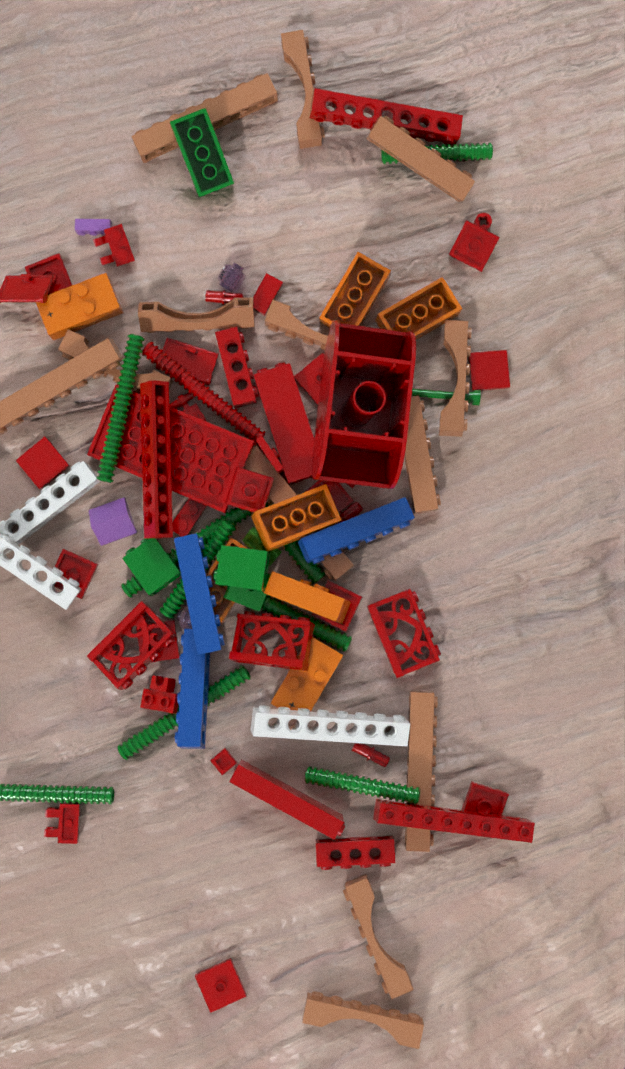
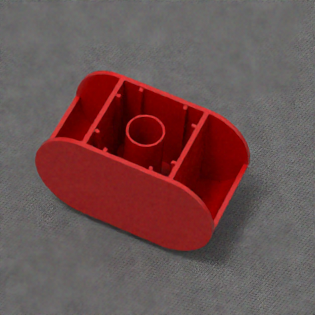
[312,320,416,489]

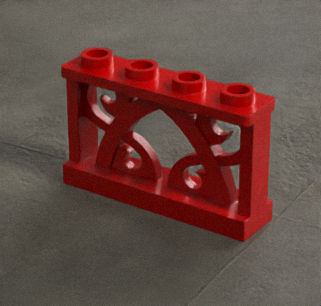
[367,589,441,678]
[87,601,177,690]
[229,611,315,671]

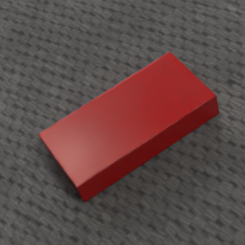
[253,273,283,316]

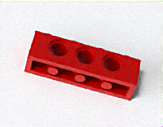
[215,327,259,409]
[316,835,396,870]

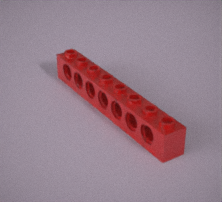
[309,88,463,145]
[140,380,173,539]
[373,799,535,843]

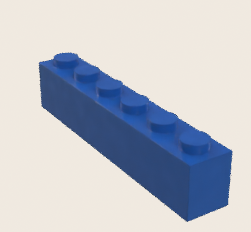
[298,497,415,564]
[174,533,225,655]
[175,629,211,749]

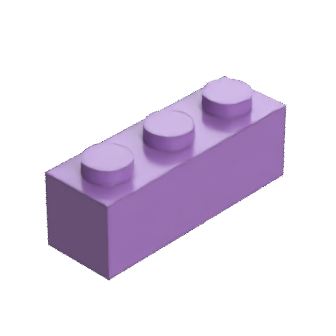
[75,219,112,236]

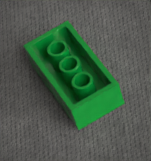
[170,108,234,198]

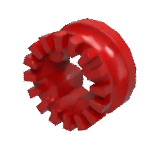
[474,213,492,230]

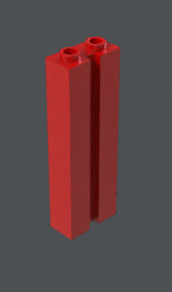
[253,362,314,485]
[229,759,345,840]

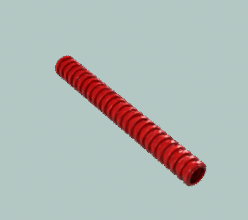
[142,342,266,445]

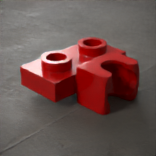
[140,675,178,714]

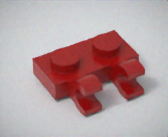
[93,224,135,267]
[44,803,80,844]

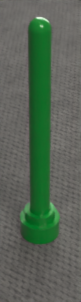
[412,389,481,406]

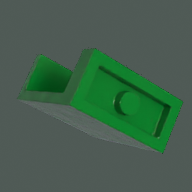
[122,538,181,597]
[213,545,271,592]

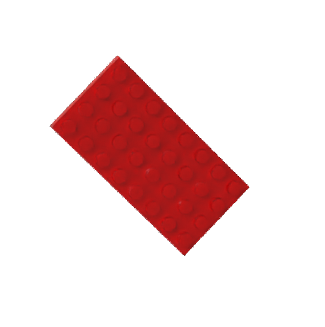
[87,384,255,513]

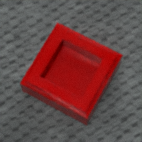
[210,747,238,775]

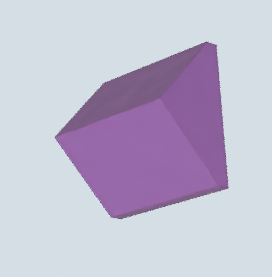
[89,497,137,546]

